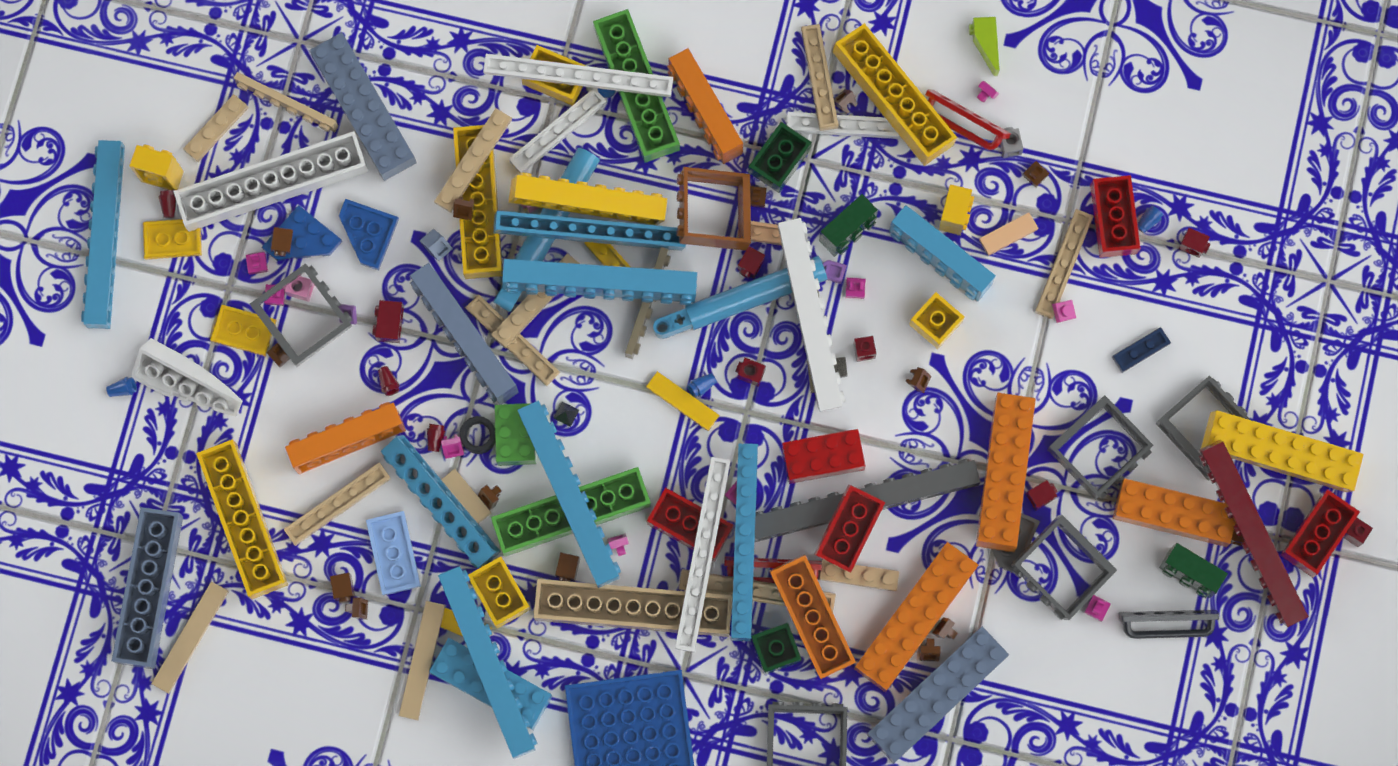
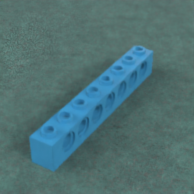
[381,435,501,568]

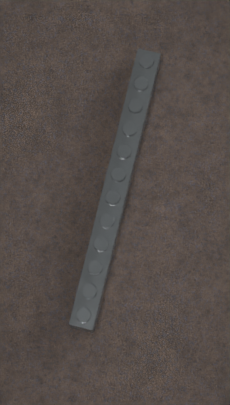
[755,459,981,542]

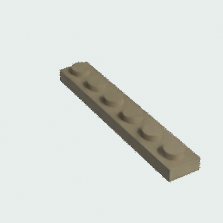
[625,247,671,359]

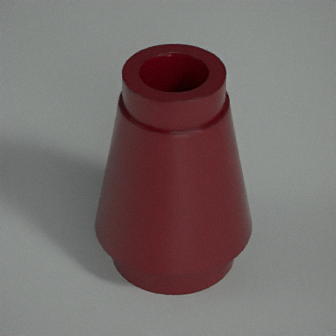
[158,190,177,218]
[378,366,400,396]
[427,424,446,452]

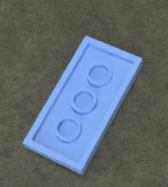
[366,511,421,596]

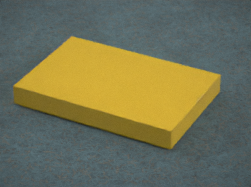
[143,219,202,260]
[210,305,277,357]

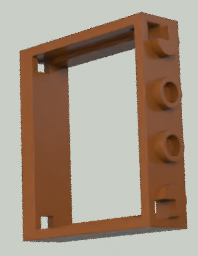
[677,167,751,251]

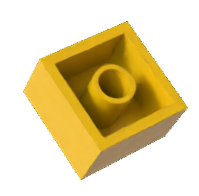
[938,184,975,235]
[909,292,965,349]

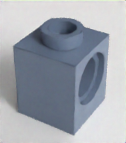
[420,229,453,261]

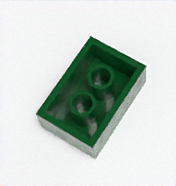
[748,122,812,193]
[819,194,878,257]
[1159,543,1228,599]

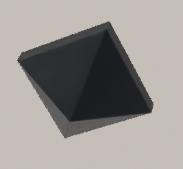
[554,401,579,427]

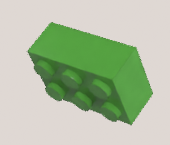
[495,403,536,466]

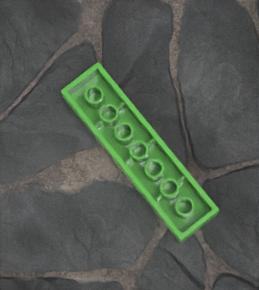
[593,9,680,163]
[491,467,651,557]

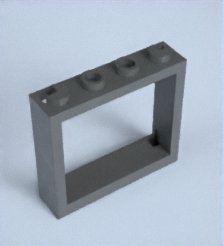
[250,263,352,367]
[1156,375,1256,481]
[1047,395,1153,500]
[1010,515,1117,620]
[767,701,848,766]

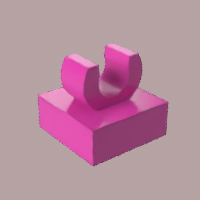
[977,81,1000,102]
[246,252,268,275]
[845,278,866,299]
[264,284,285,306]
[441,434,464,459]
[607,533,629,556]
[1084,595,1111,622]

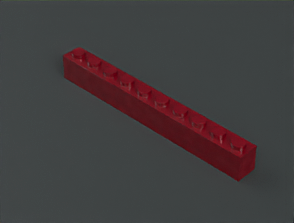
[1198,440,1309,627]

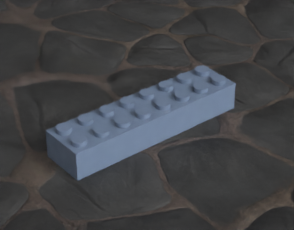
[309,32,417,181]
[410,263,519,405]
[111,507,183,669]
[867,626,1009,764]

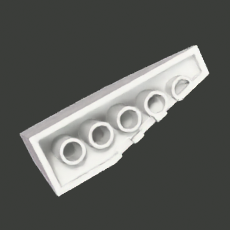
[131,338,242,417]

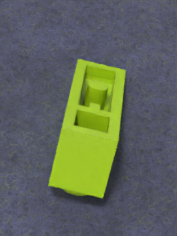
[969,17,1000,76]

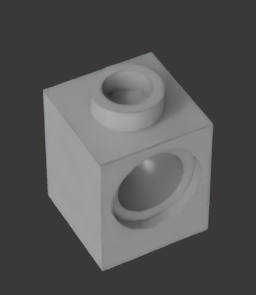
[1000,127,1024,158]

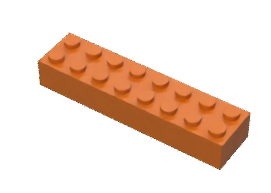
[976,392,1036,552]
[854,542,979,693]

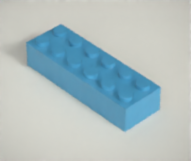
[889,205,996,302]
[429,637,553,731]

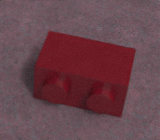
[372,300,404,343]

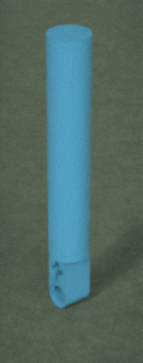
[493,148,600,312]
[653,256,828,339]

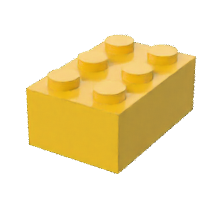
[521,45,586,106]
[129,144,184,190]
[468,556,531,629]

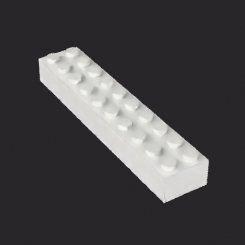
[174,131,369,232]

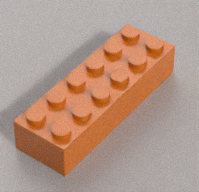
[667,48,743,164]
[285,402,406,474]
[1113,478,1235,547]
[769,554,856,679]

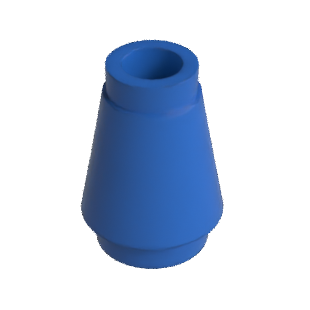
[1137,205,1163,234]
[687,373,717,398]
[106,377,137,397]

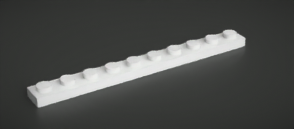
[483,54,673,97]
[675,457,731,653]

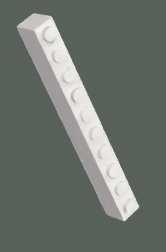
[778,218,845,412]

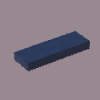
[1112,327,1171,373]

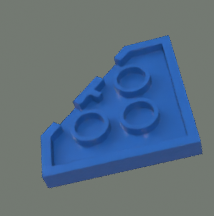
[339,199,399,271]
[261,205,342,261]

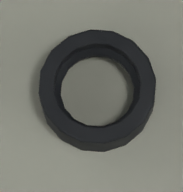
[460,416,496,454]

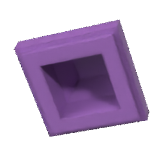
[339,304,357,325]

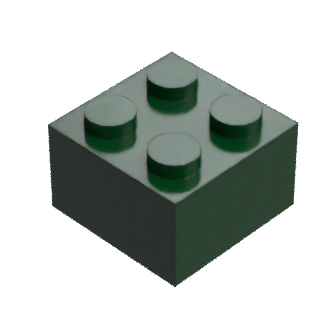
[751,623,802,675]

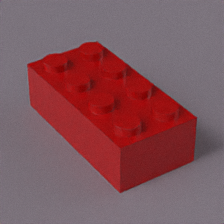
[1090,175,1141,258]
[782,429,866,484]
[814,484,886,573]
[646,487,734,562]
[1280,489,1360,578]

